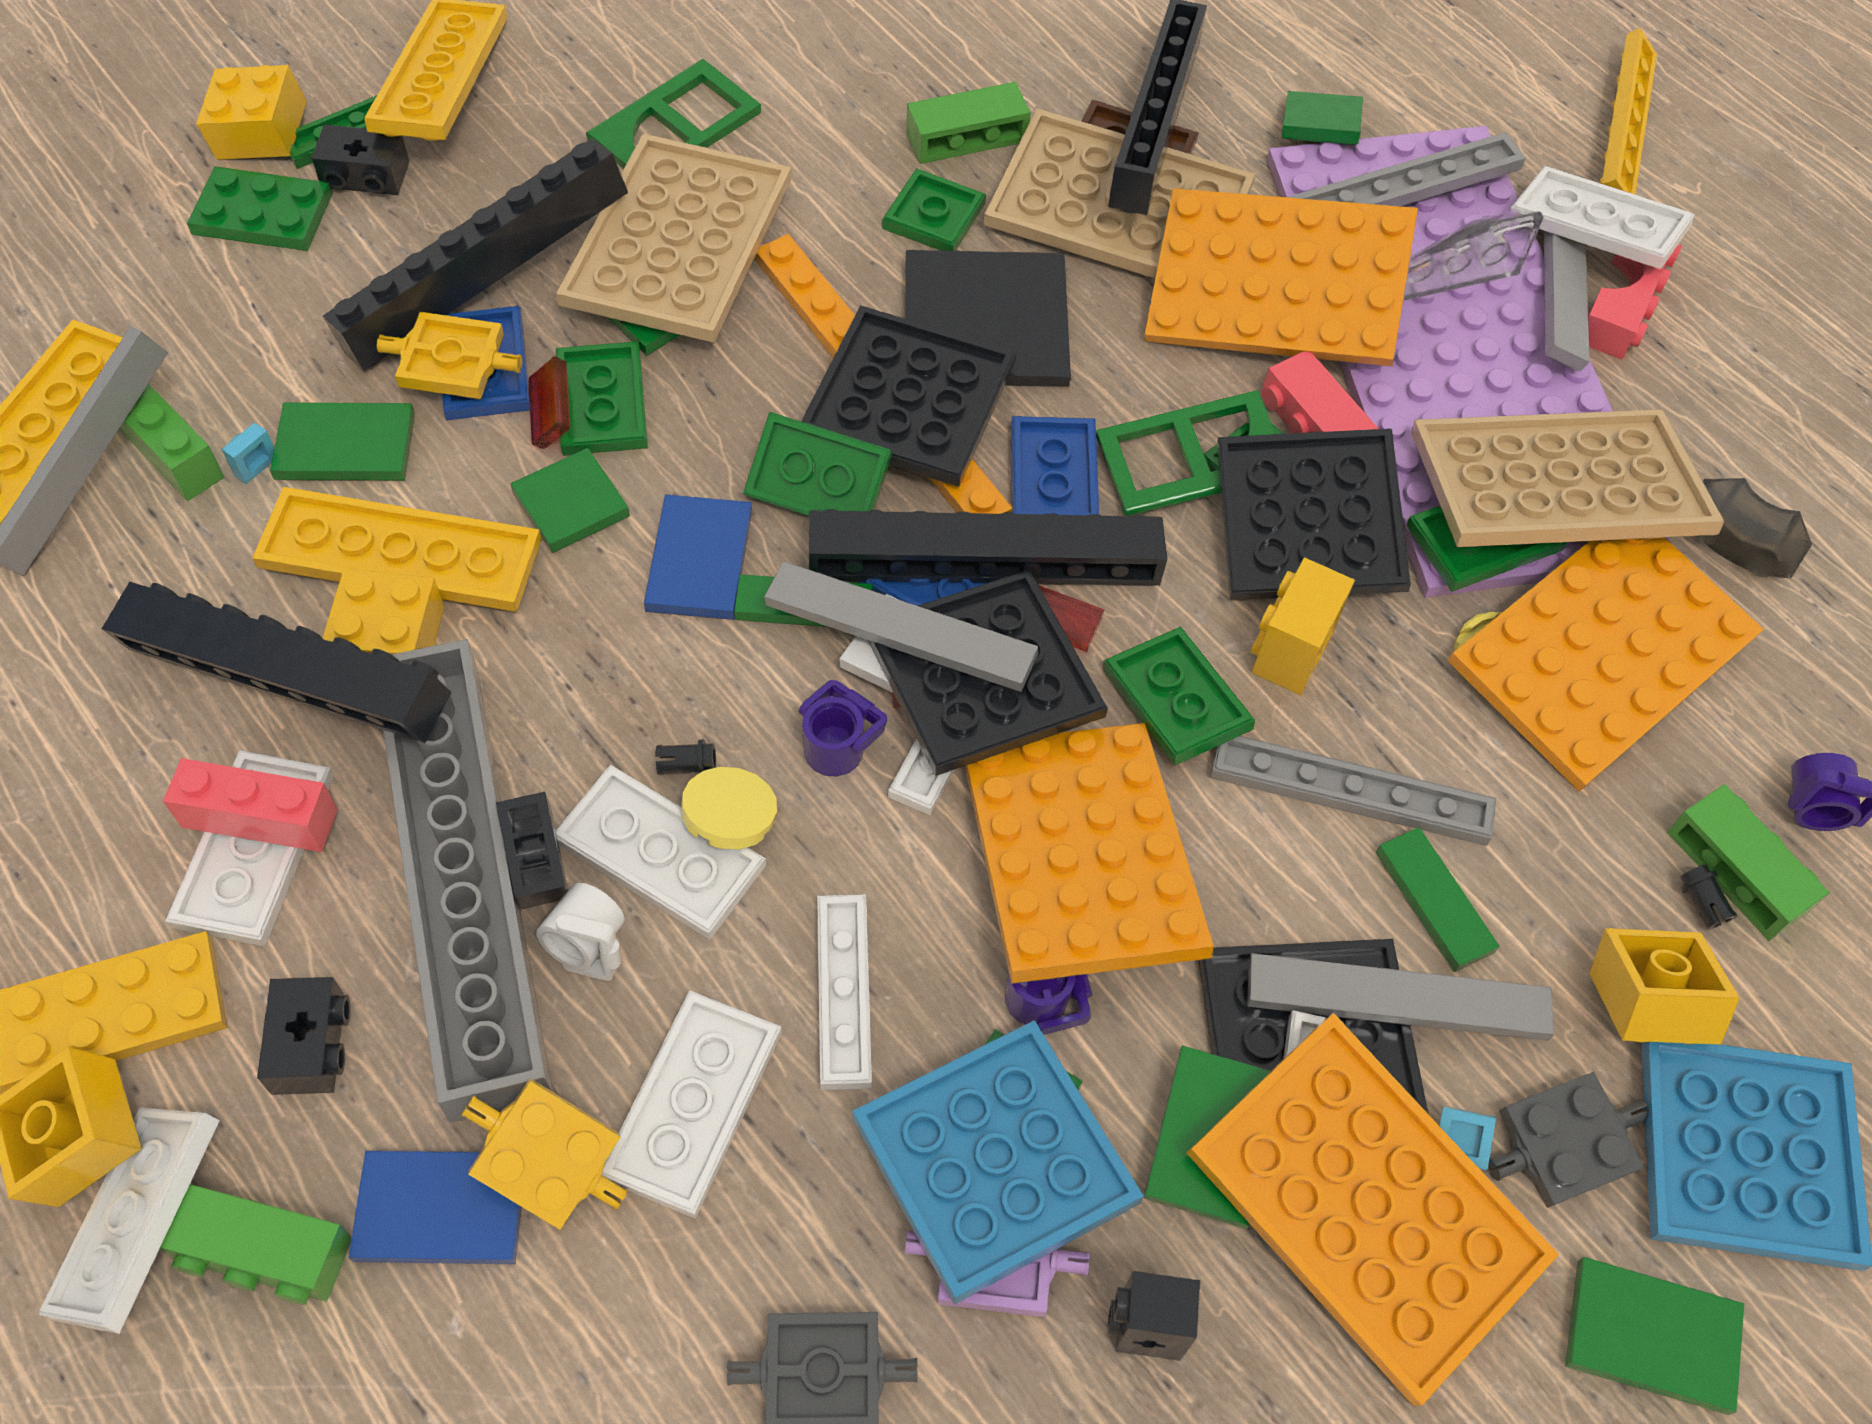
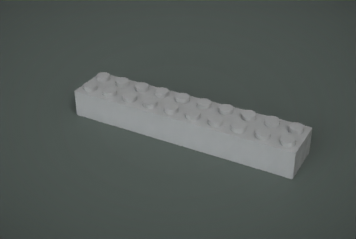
[383,639,553,1123]

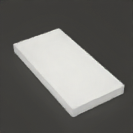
[1509,166,1695,269]
[165,750,334,947]
[556,765,766,940]
[602,990,782,1219]
[38,1107,220,1334]

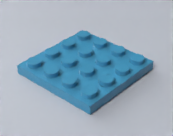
[852,1020,1144,1305]
[1641,1042,1872,1271]

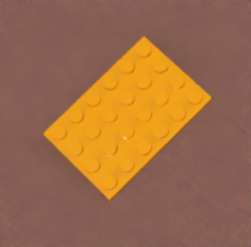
[1145,188,1418,367]
[1447,537,1764,792]
[965,723,1214,984]
[1186,1013,1559,1407]

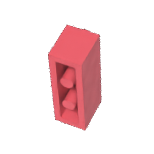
[1261,351,1379,433]
[163,758,338,852]

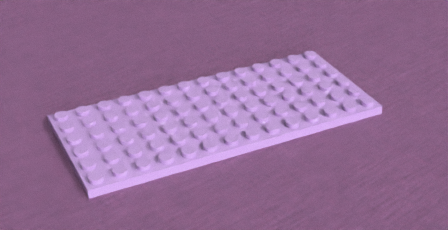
[1267,126,1671,598]

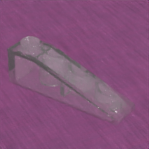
[1404,211,1544,301]

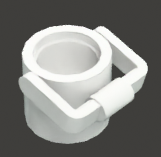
[536,883,625,981]

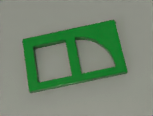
[586,59,761,169]
[1096,390,1276,516]

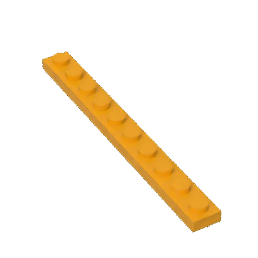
[755,234,1013,514]

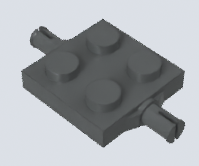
[1488,1072,1649,1208]
[727,1312,918,1424]

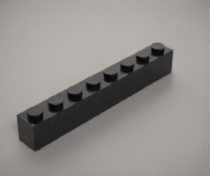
[1108,0,1207,215]
[323,139,628,371]
[809,509,1168,585]
[101,581,452,743]

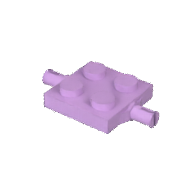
[905,1231,1090,1317]

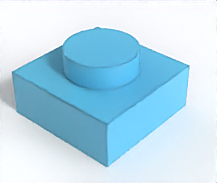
[222,422,274,484]
[1439,1105,1496,1170]

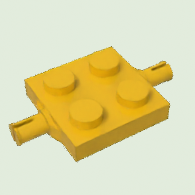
[377,312,522,399]
[461,1078,628,1230]

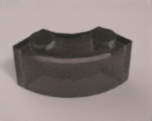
[1695,478,1812,579]

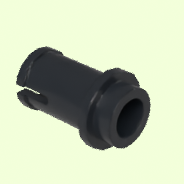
[655,739,716,775]
[1680,864,1738,930]

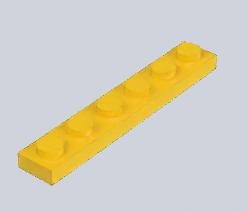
[1600,28,1657,195]

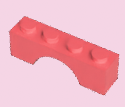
[1588,244,1682,360]

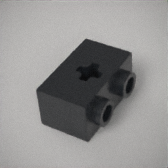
[311,125,410,195]
[495,792,568,910]
[257,977,351,1095]
[1107,1271,1200,1361]

